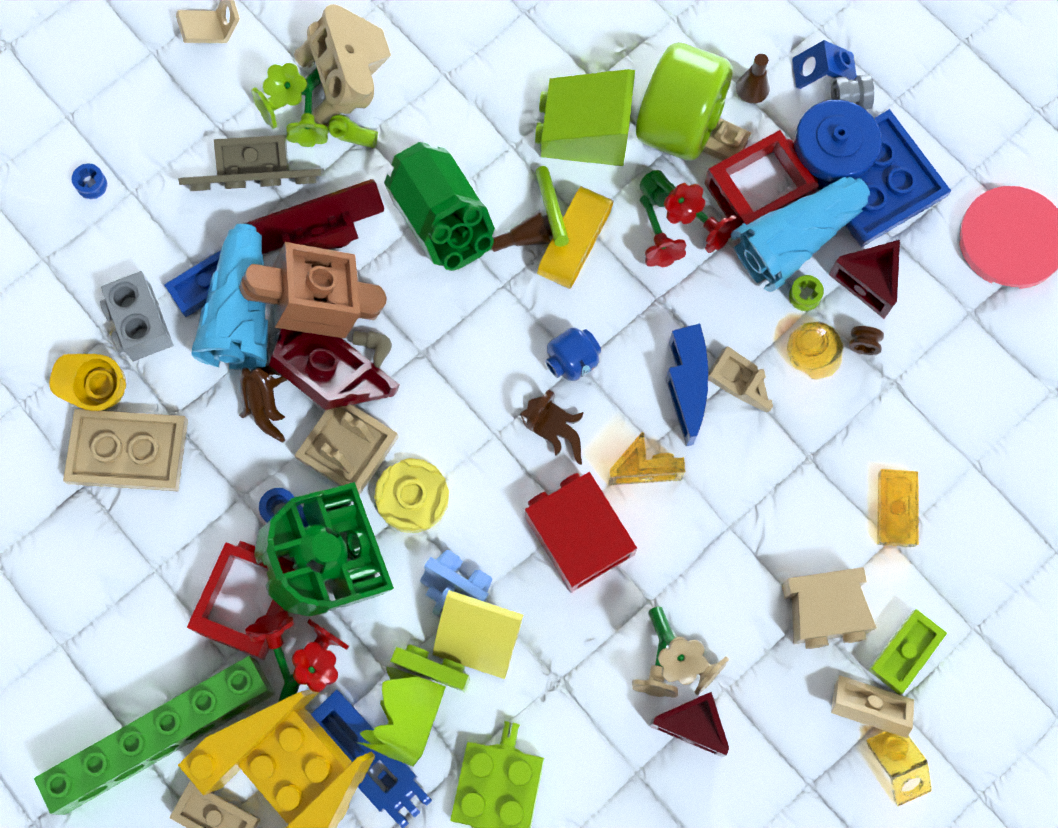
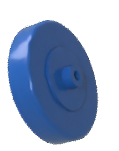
[794,99,882,182]

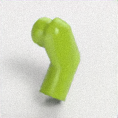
[328,115,378,148]

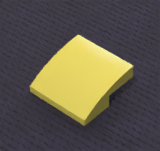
[432,590,524,679]

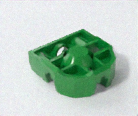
[254,482,394,617]

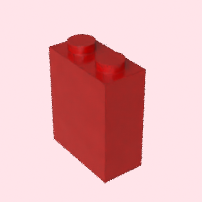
[525,471,638,593]

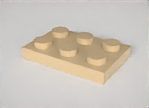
[63,409,188,492]

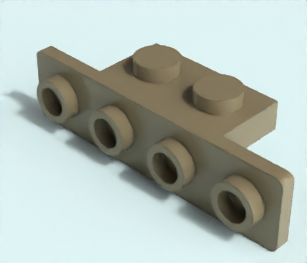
[178,135,324,191]

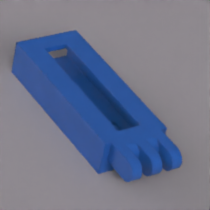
[311,690,432,828]

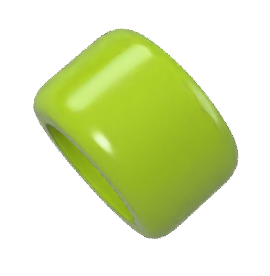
[636,42,733,161]

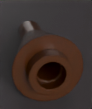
[736,53,770,103]
[492,209,552,252]

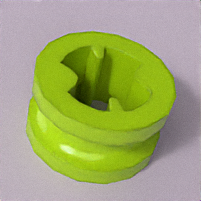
[789,275,824,311]

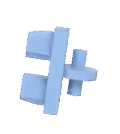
[420,550,492,617]

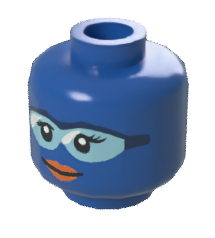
[545,327,601,381]

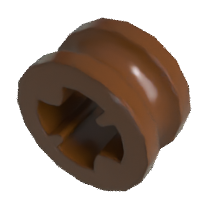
[848,326,884,355]

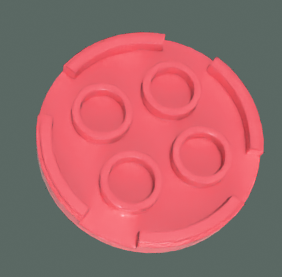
[959,186,1058,289]

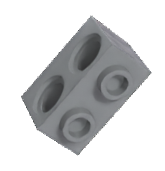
[100,271,174,362]

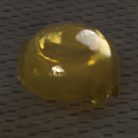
[786,322,844,380]

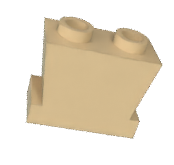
[782,567,877,649]

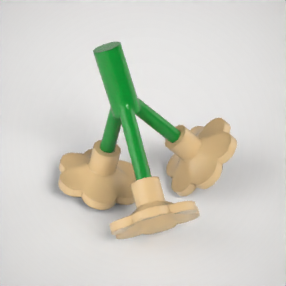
[632,606,730,698]

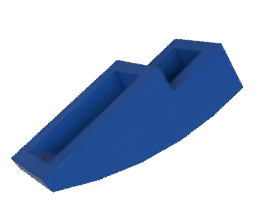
[665,323,708,447]

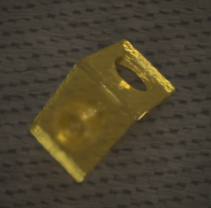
[866,731,932,807]

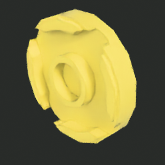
[374,458,449,533]

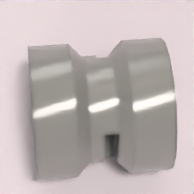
[831,74,875,109]

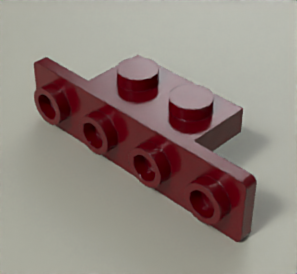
[243,179,385,254]

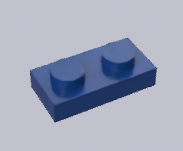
[164,250,221,318]

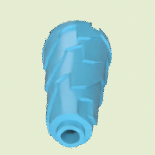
[731,177,870,292]
[191,224,268,370]

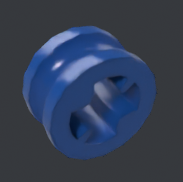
[71,163,108,200]

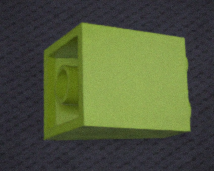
[535,69,635,167]

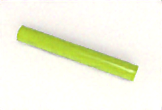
[535,166,569,247]

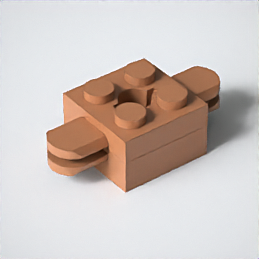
[239,242,387,338]

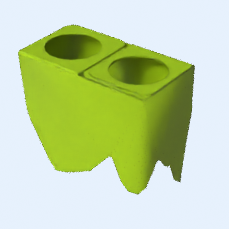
[358,666,446,767]

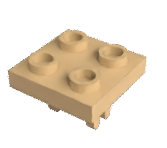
[294,405,399,495]

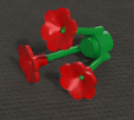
[639,170,739,268]

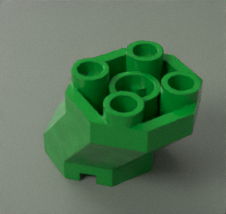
[384,142,495,271]

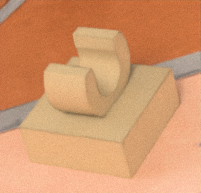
[704,118,751,161]

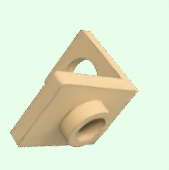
[176,0,240,43]

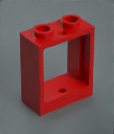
[704,130,819,227]
[186,541,295,661]

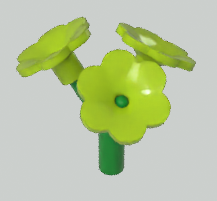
[251,63,328,147]

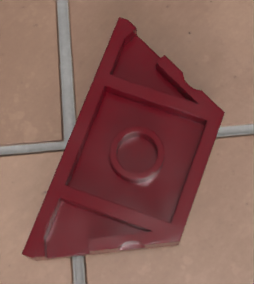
[269,329,400,410]

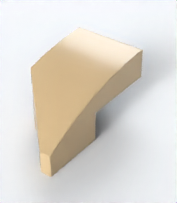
[708,346,773,412]

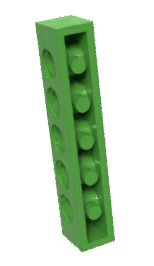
[33,656,275,815]

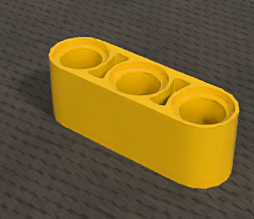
[537,186,614,289]

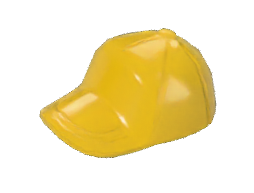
[49,354,127,411]

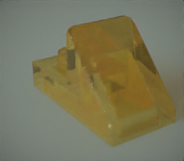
[607,432,686,485]

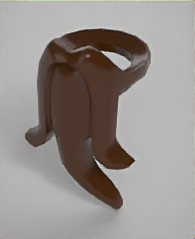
[239,365,287,443]
[520,389,584,465]

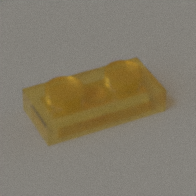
[877,469,919,547]

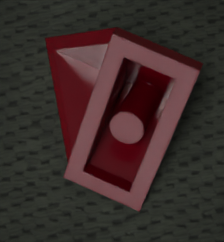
[828,240,900,319]
[649,692,729,758]

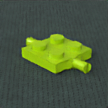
[450,721,545,828]

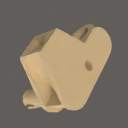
[294,4,391,127]

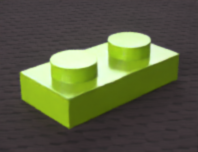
[868,609,948,695]
[390,644,471,693]

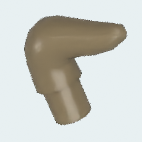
[353,331,392,368]

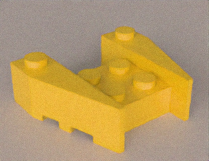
[178,689,375,828]

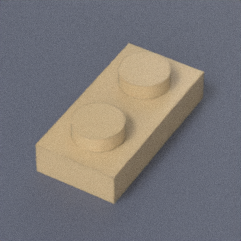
[831,675,914,738]
[169,781,261,828]

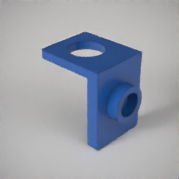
[792,40,857,89]

